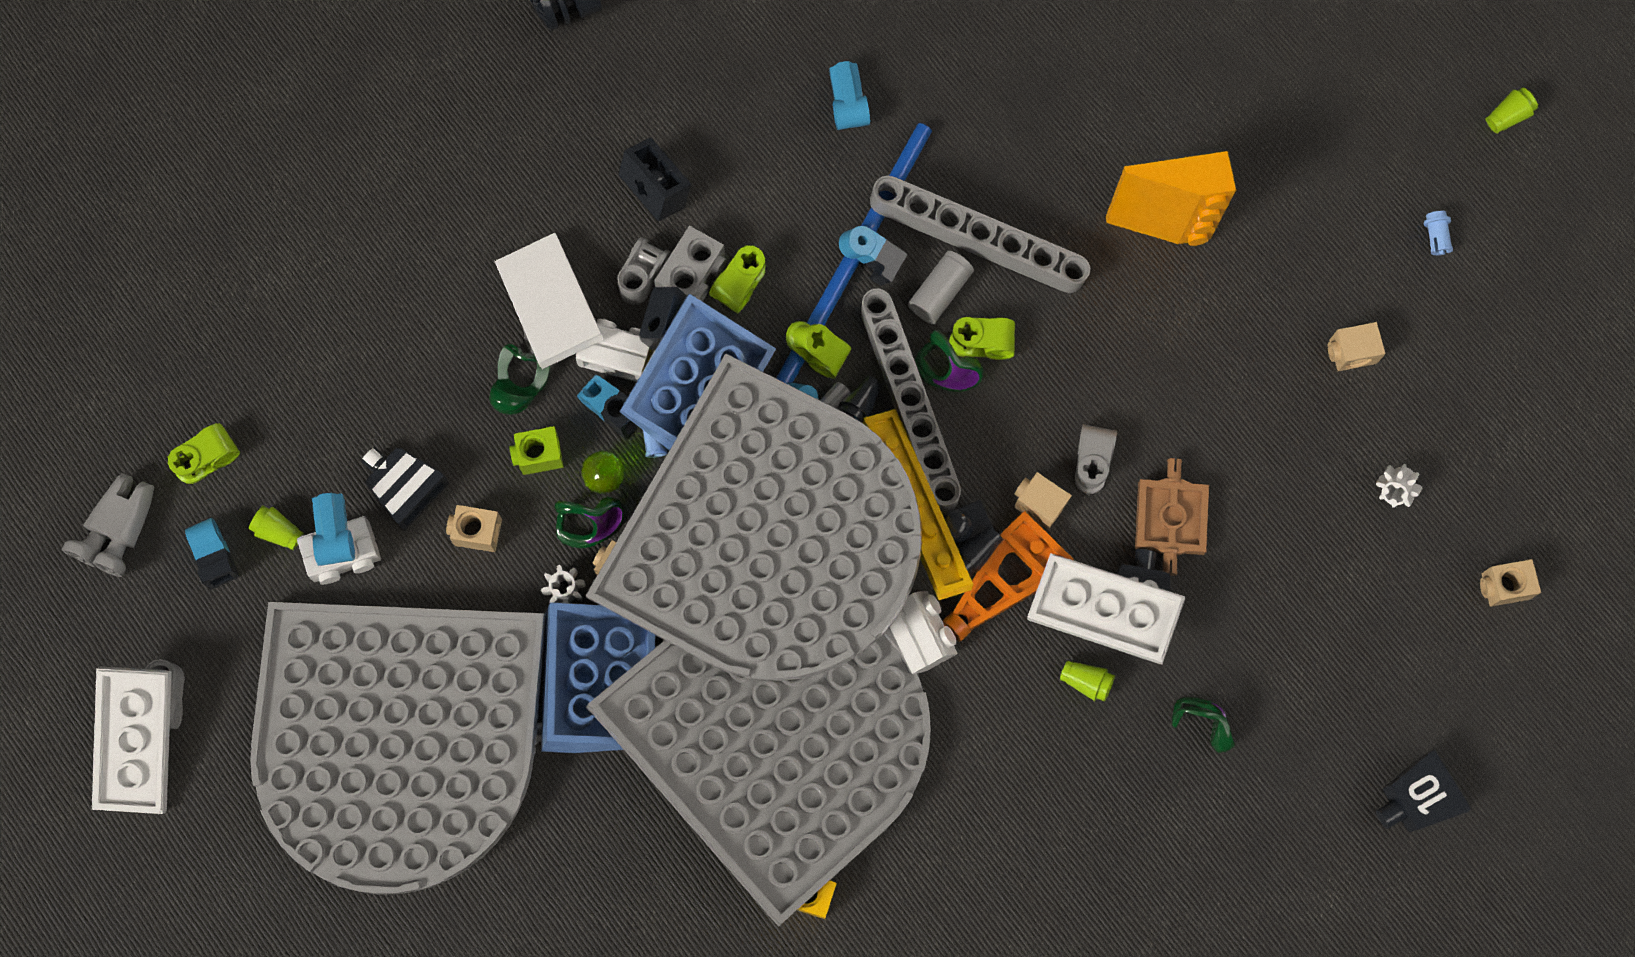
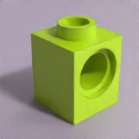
[510,426,564,475]

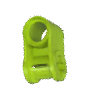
[709,246,765,314]
[949,317,1015,360]
[786,321,851,379]
[168,423,240,484]

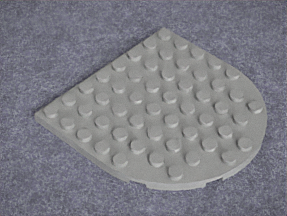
[586,354,922,681]
[250,602,547,894]
[587,628,931,927]

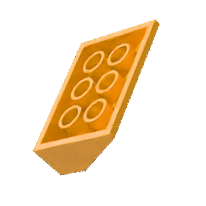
[1106,151,1236,246]

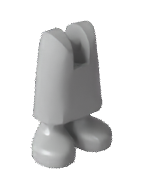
[61,473,154,577]

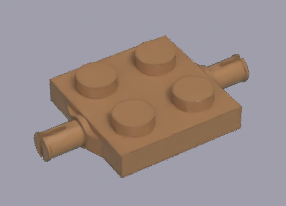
[1135,458,1209,576]

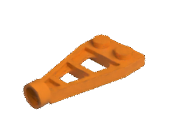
[942,511,1074,642]

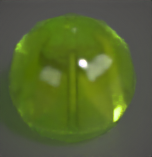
[581,450,624,494]

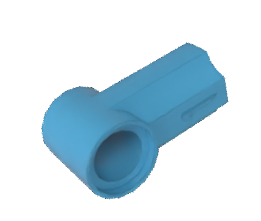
[829,61,870,130]
[312,493,355,566]

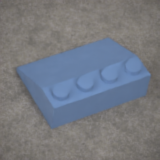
[619,294,776,451]
[541,603,655,753]

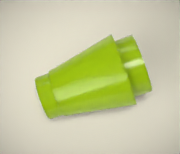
[1486,87,1538,134]
[249,505,304,551]
[1060,660,1115,702]

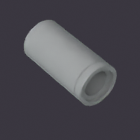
[908,251,974,324]

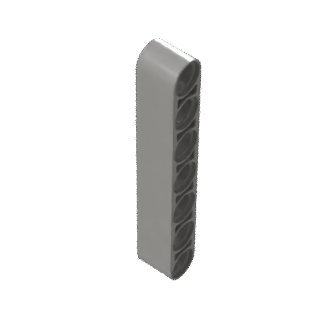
[870,175,1090,293]
[861,288,961,514]

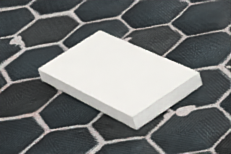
[494,233,604,369]
[1027,553,1185,665]
[92,666,172,814]

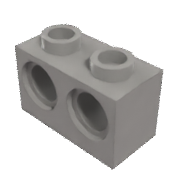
[654,226,727,302]

